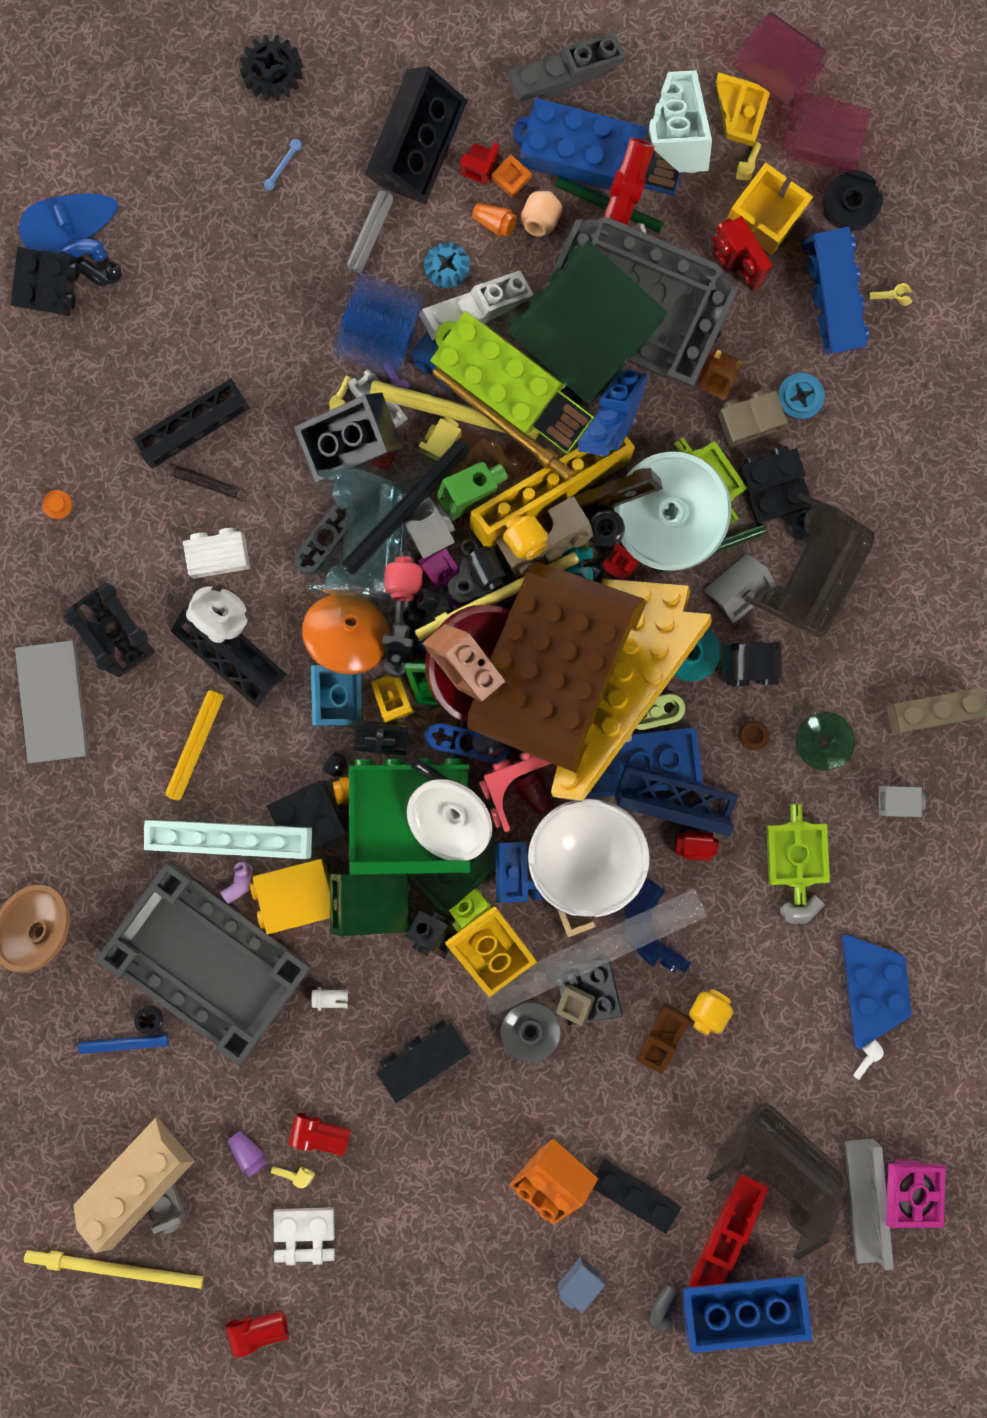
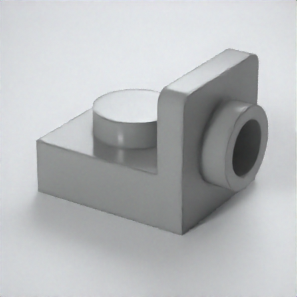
[149,1184,186,1234]

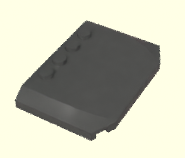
[533,218,738,388]

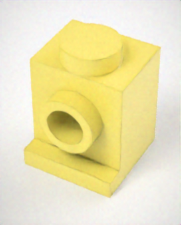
[419,417,462,461]

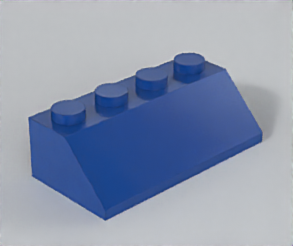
[683,1275,813,1353]

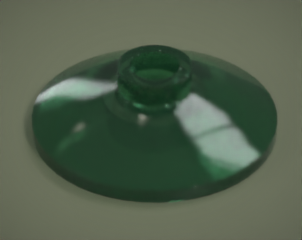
[796,712,855,771]

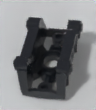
[63,581,155,677]

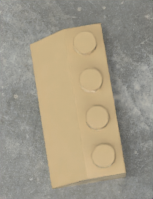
[74,1118,195,1253]

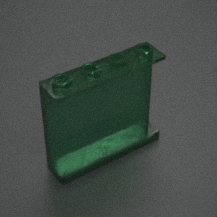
[508,240,668,407]

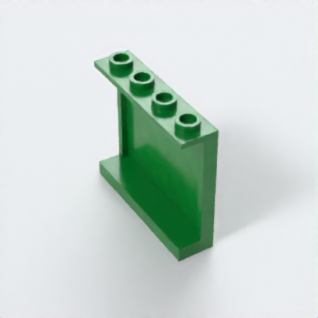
[349,759,470,875]

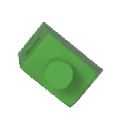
[436,462,508,521]

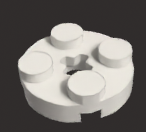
[186,586,248,643]

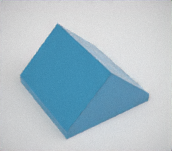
[311,665,362,727]

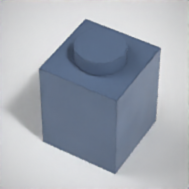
[558,1256,605,1313]

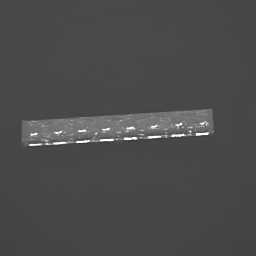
[480,888,708,1015]

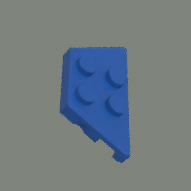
[841,934,912,1049]

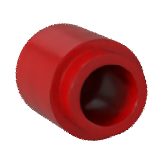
[675,830,719,862]

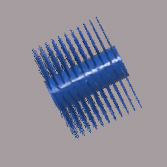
[333,272,424,379]

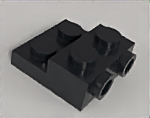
[10,246,80,317]
[738,445,813,525]

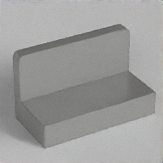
[704,554,777,624]

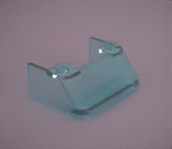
[309,469,405,600]

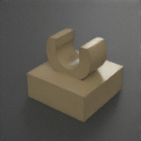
[556,984,595,1026]

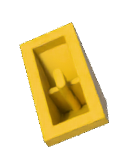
[371,675,414,723]

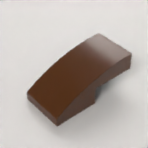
[636,1003,690,1074]

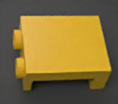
[250,857,330,935]

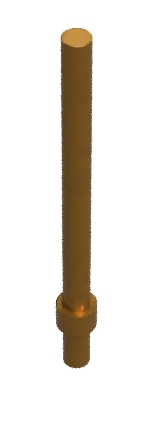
[432,366,574,481]

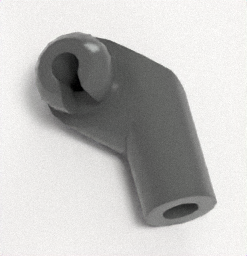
[649,1284,678,1332]

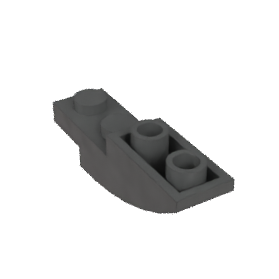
[507,32,626,102]

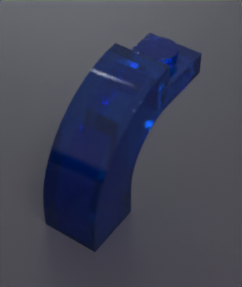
[623,878,691,973]

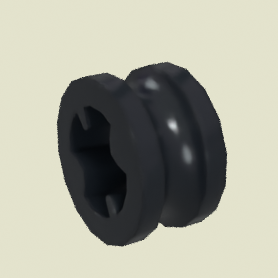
[134,1006,164,1035]

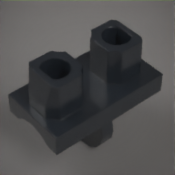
[402,585,454,640]
[382,624,416,677]
[354,720,409,756]

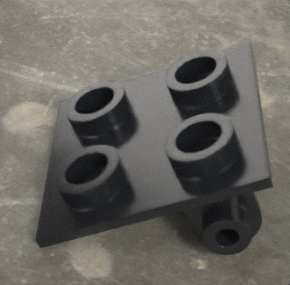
[554,956,623,1026]

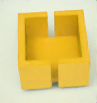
[727,163,813,255]

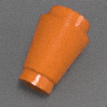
[472,202,517,237]

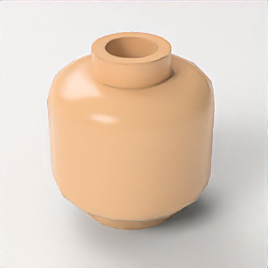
[521,191,562,237]

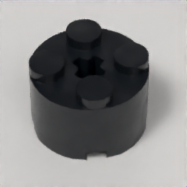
[721,642,783,686]

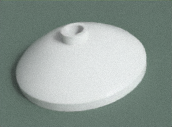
[407,779,492,861]

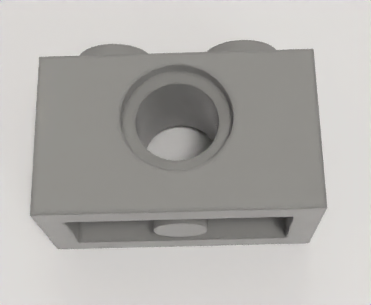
[404,497,455,559]

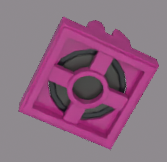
[885,1159,946,1228]

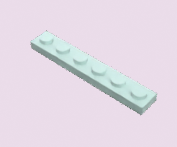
[144,820,312,859]

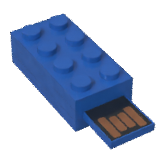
[513,98,681,196]

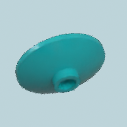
[674,628,720,681]

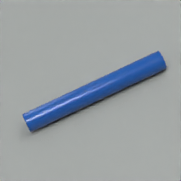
[78,1034,169,1054]

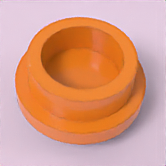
[43,490,73,520]

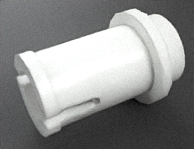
[312,987,348,1011]

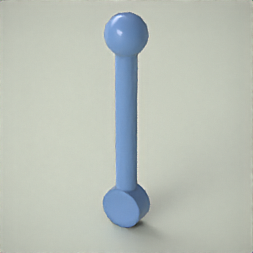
[264,139,302,191]

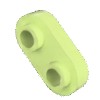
[636,693,685,730]

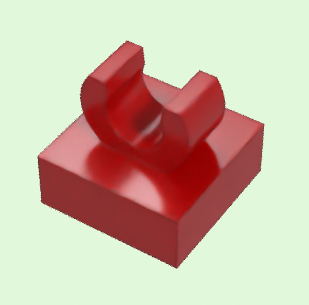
[602,544,639,581]

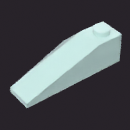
[649,70,712,173]

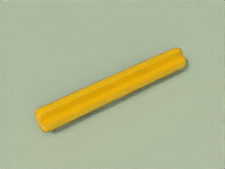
[165,690,224,800]

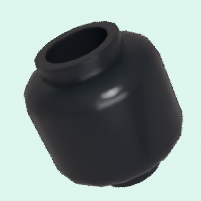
[589,509,625,549]

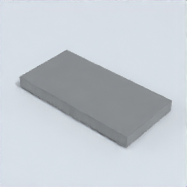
[15,640,88,764]

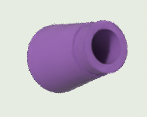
[227,1131,268,1178]

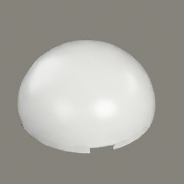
[528,798,649,917]

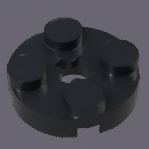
[823,170,883,231]

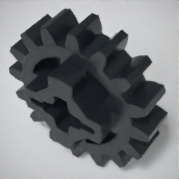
[240,35,303,101]

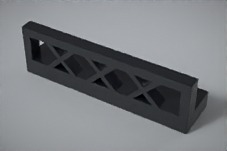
[133,378,251,469]
[171,605,287,708]

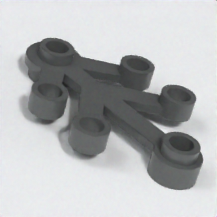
[448,539,524,606]

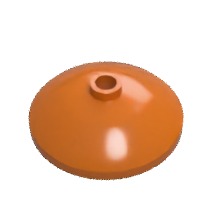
[302,594,390,674]

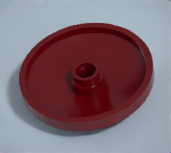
[425,604,510,723]

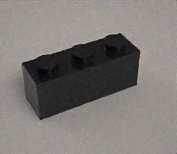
[376,1018,471,1103]

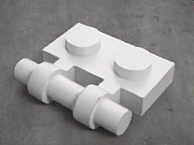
[274,1207,335,1265]

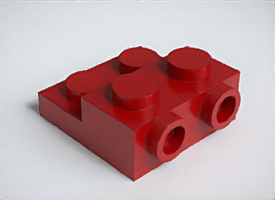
[711,215,773,291]

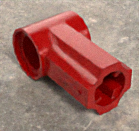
[288,1112,351,1156]
[225,1310,289,1358]

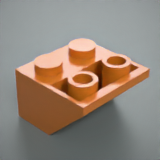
[509,1138,598,1225]

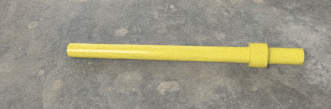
[415,552,579,641]
[24,1250,204,1289]

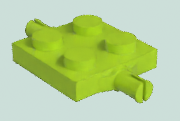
[673,437,747,526]
[766,804,830,905]

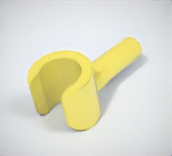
[736,142,761,181]
[870,283,912,306]
[329,376,352,410]
[271,1166,315,1188]

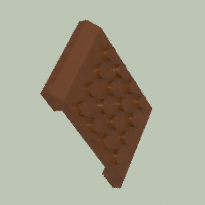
[467,562,647,773]

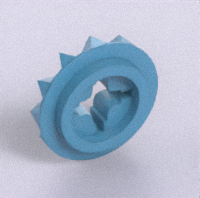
[424,241,470,288]
[777,373,825,420]

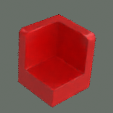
[460,142,500,185]

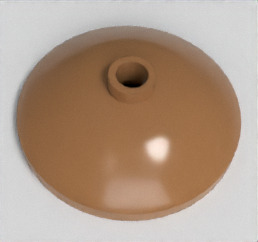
[0,885,70,973]

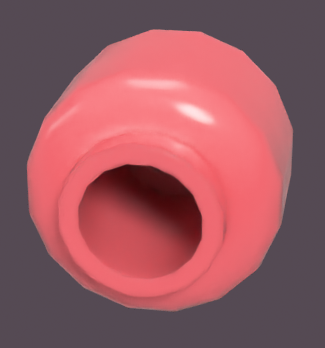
[384,556,423,601]

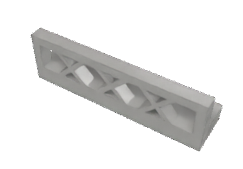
[844,1139,894,1270]

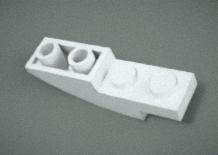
[419,270,534,340]

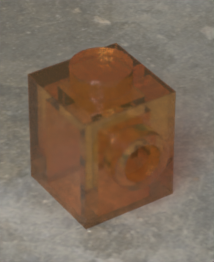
[699,349,744,401]

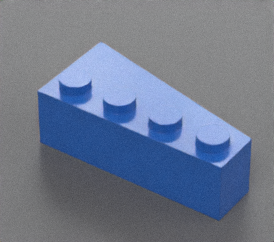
[800,226,869,355]

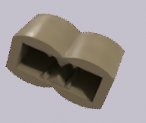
[718,389,788,447]

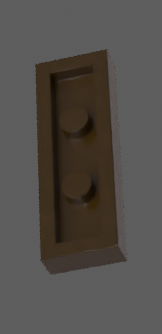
[574,468,663,517]

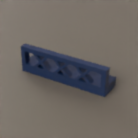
[614,764,738,837]

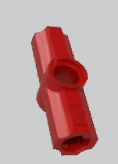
[603,137,655,226]

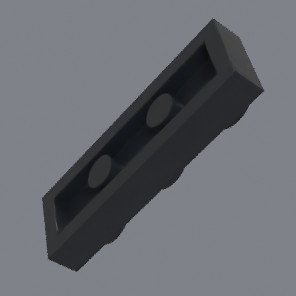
[593,1159,681,1234]

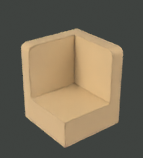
[557,909,596,937]

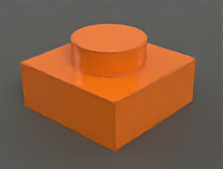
[491,154,532,198]

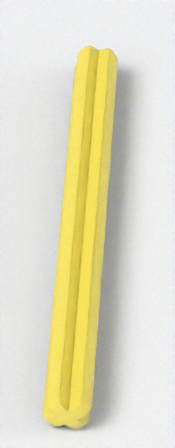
[370,381,539,440]

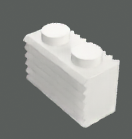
[183,528,251,579]

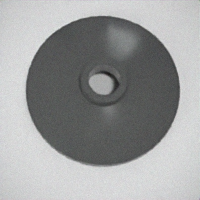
[501,1002,560,1063]

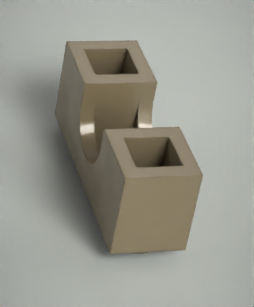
[495,496,593,579]
[886,687,987,734]

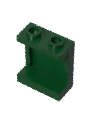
[330,873,411,936]

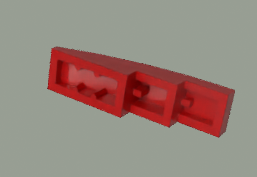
[688,1174,769,1287]

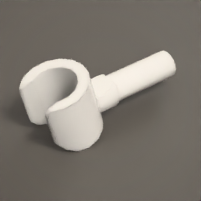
[853,1040,884,1080]

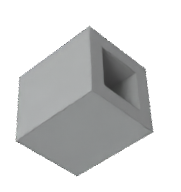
[879,786,926,817]

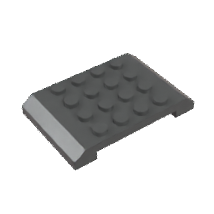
[95,862,311,1066]

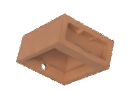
[422,624,505,702]

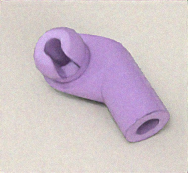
[221,861,254,904]

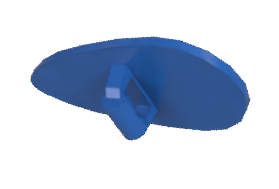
[19,193,118,253]

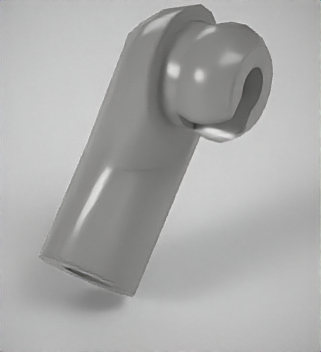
[780,895,825,924]

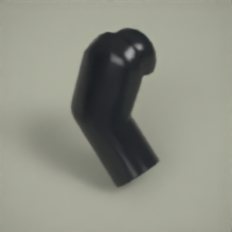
[79,260,122,286]

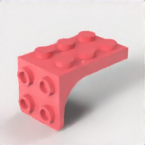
[479,752,552,832]

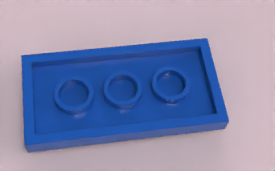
[586,727,703,798]

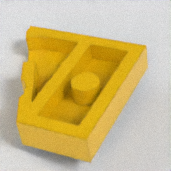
[716,72,771,147]

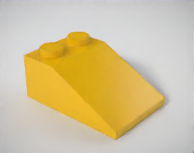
[445,906,537,997]

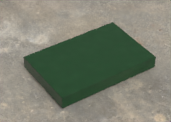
[407,837,497,917]

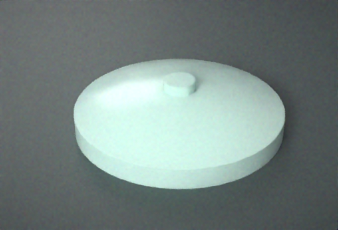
[614,452,731,571]

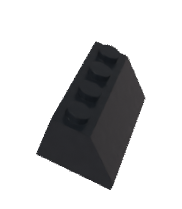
[365,66,468,204]

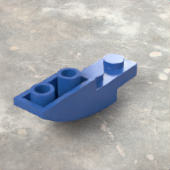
[578,369,648,456]

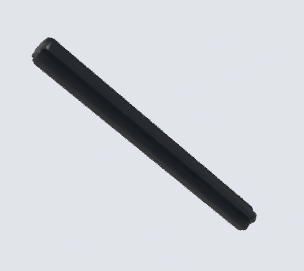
[341,439,471,575]

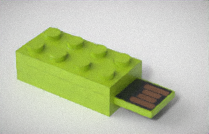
[430,311,594,454]

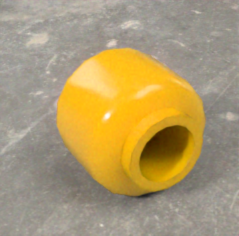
[503,514,548,560]
[689,989,733,1036]

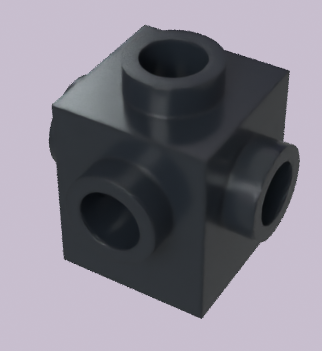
[405,911,458,959]

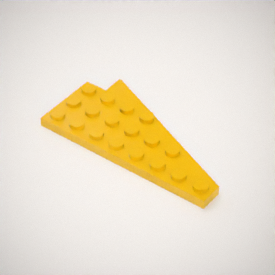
[551,579,712,801]

